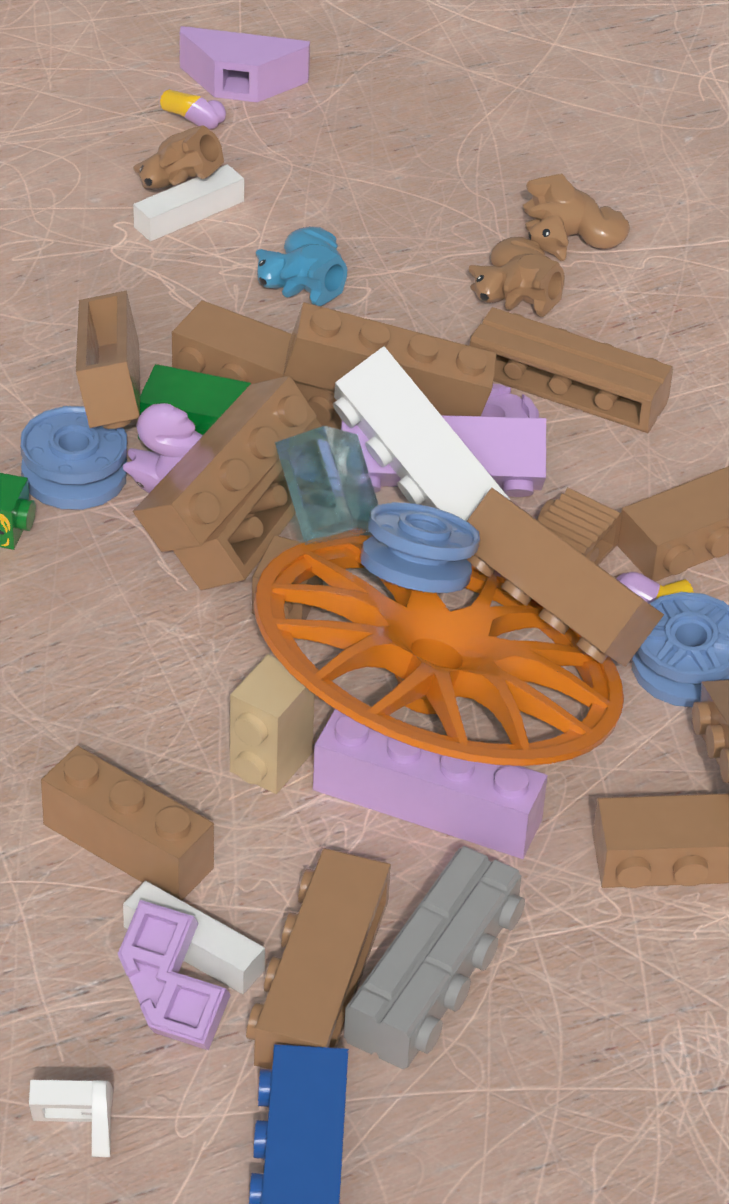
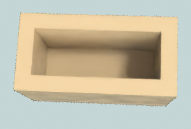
[230,654,315,794]

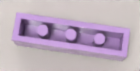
[340,415,546,497]
[313,709,548,859]

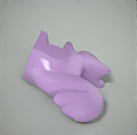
[123,403,203,493]

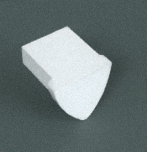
[29,1080,113,1157]

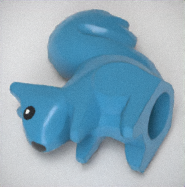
[256,226,347,306]

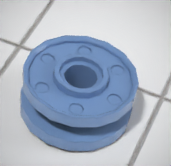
[20,406,127,510]
[360,502,480,593]
[631,592,729,707]

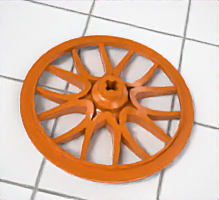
[254,535,624,766]

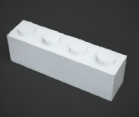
[333,346,510,521]

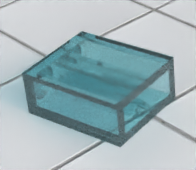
[275,426,378,545]

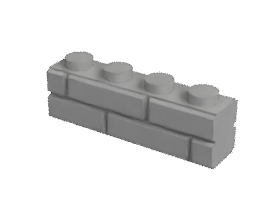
[344,846,525,1070]

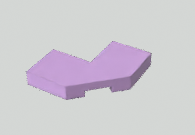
[118,900,230,1051]

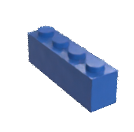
[249,1044,349,1204]

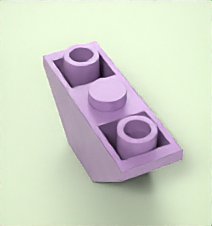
[180,26,310,102]

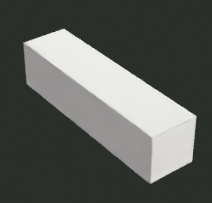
[133,164,244,242]
[123,881,265,995]

